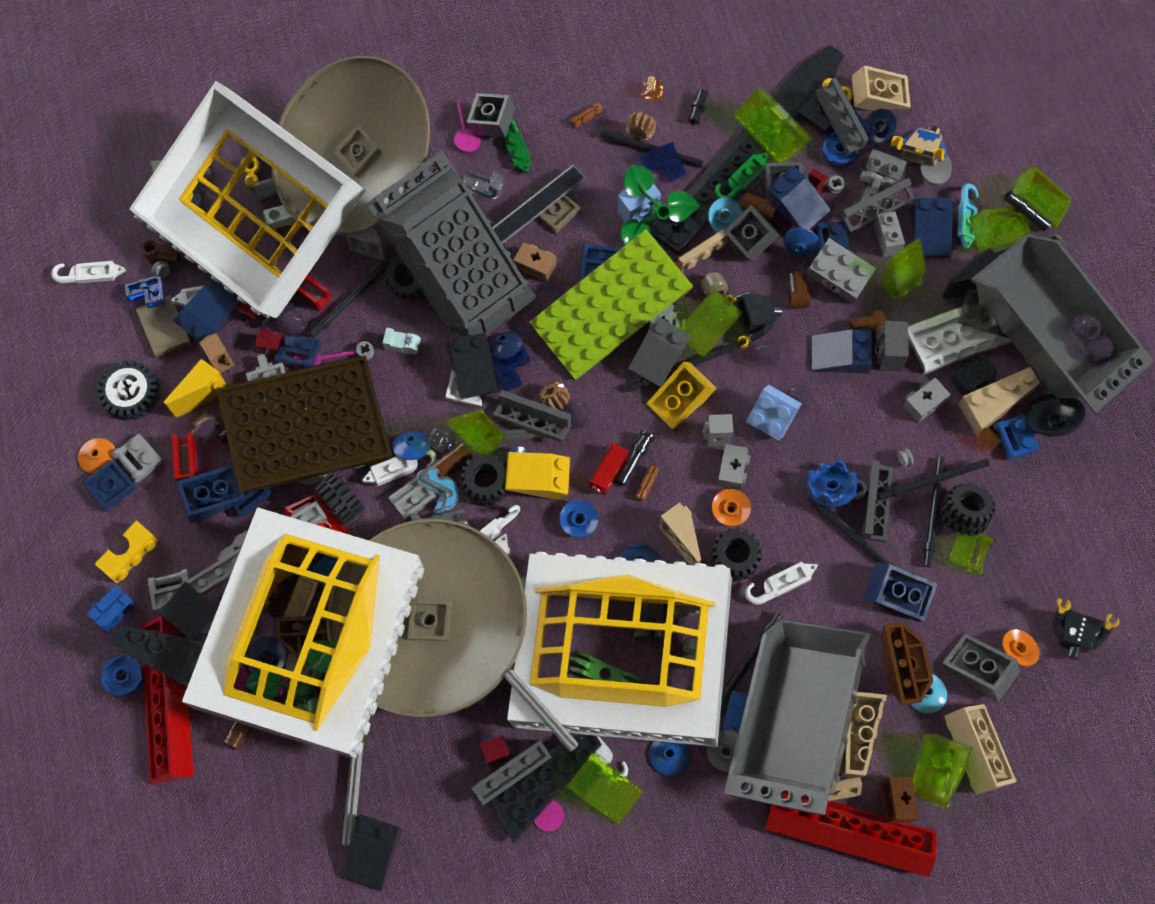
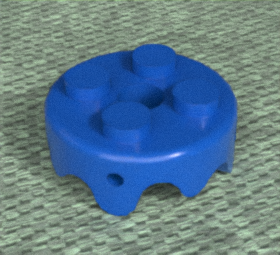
[808,460,857,507]

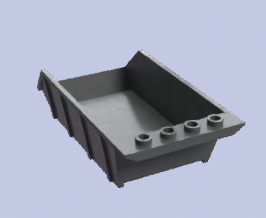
[366,150,537,338]
[971,234,1154,413]
[724,620,870,815]

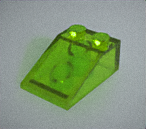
[1011,166,1072,228]
[969,207,1031,252]
[880,238,926,299]
[679,288,743,358]
[446,409,506,455]
[913,734,972,808]

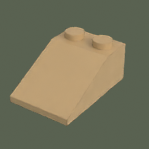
[852,65,911,110]
[659,502,701,565]

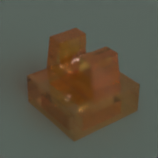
[642,75,663,101]
[975,427,1001,452]

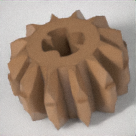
[625,111,656,141]
[537,381,570,410]

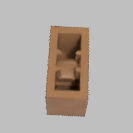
[513,242,557,282]
[199,333,235,374]

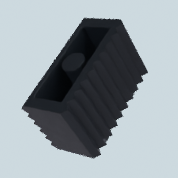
[951,355,998,396]

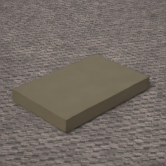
[136,295,191,357]

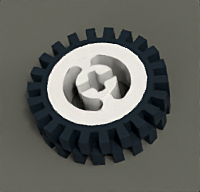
[97,360,160,421]

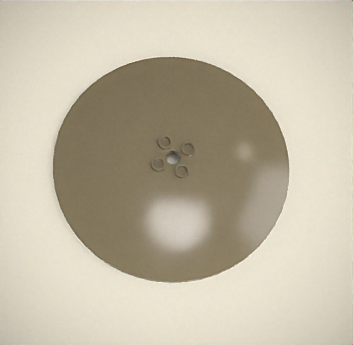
[272,56,430,236]
[327,519,527,718]

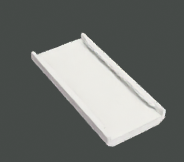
[908,300,1012,374]

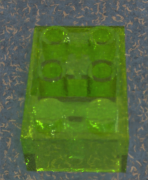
[567,752,644,824]

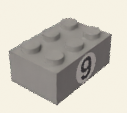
[806,238,876,304]

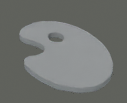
[921,155,952,185]

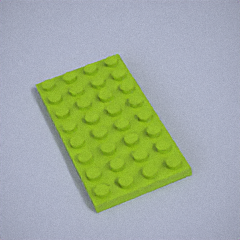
[529,229,693,380]

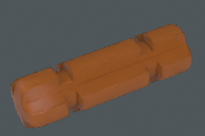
[571,103,603,128]
[636,465,659,502]

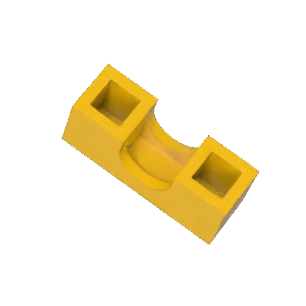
[95,520,158,583]

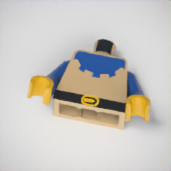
[890,125,947,166]

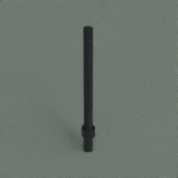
[601,130,704,167]
[308,259,391,338]
[627,344,733,392]
[923,456,945,568]
[877,459,990,501]
[807,496,894,566]
[721,612,783,706]

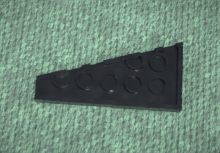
[109,625,249,687]
[490,734,602,844]

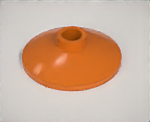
[78,438,116,474]
[712,489,751,527]
[1002,629,1039,667]

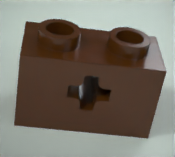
[880,777,919,824]

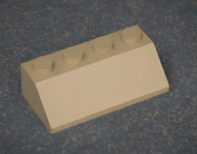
[944,704,1016,795]

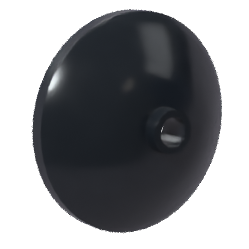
[1025,394,1085,437]

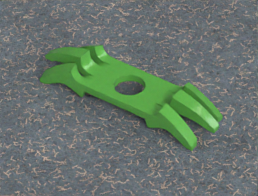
[569,651,641,683]

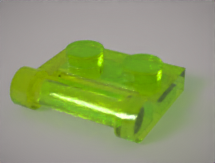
[947,532,993,575]

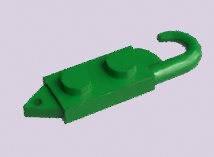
[503,119,532,174]
[715,153,768,199]

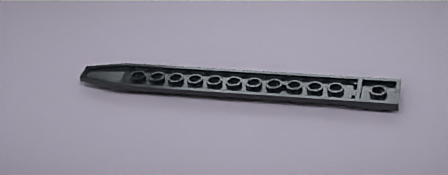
[650,45,844,255]

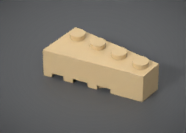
[958,367,1040,436]
[839,692,887,778]

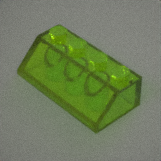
[733,88,812,163]

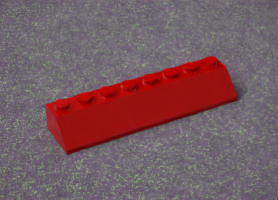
[141,615,194,785]
[765,792,937,877]

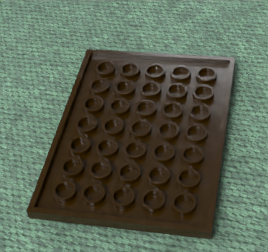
[216,355,393,494]

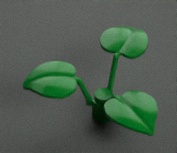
[621,165,699,246]
[246,640,336,714]

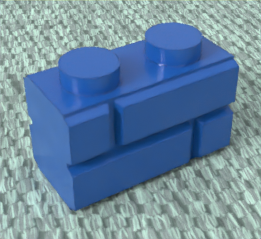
[87,585,136,633]

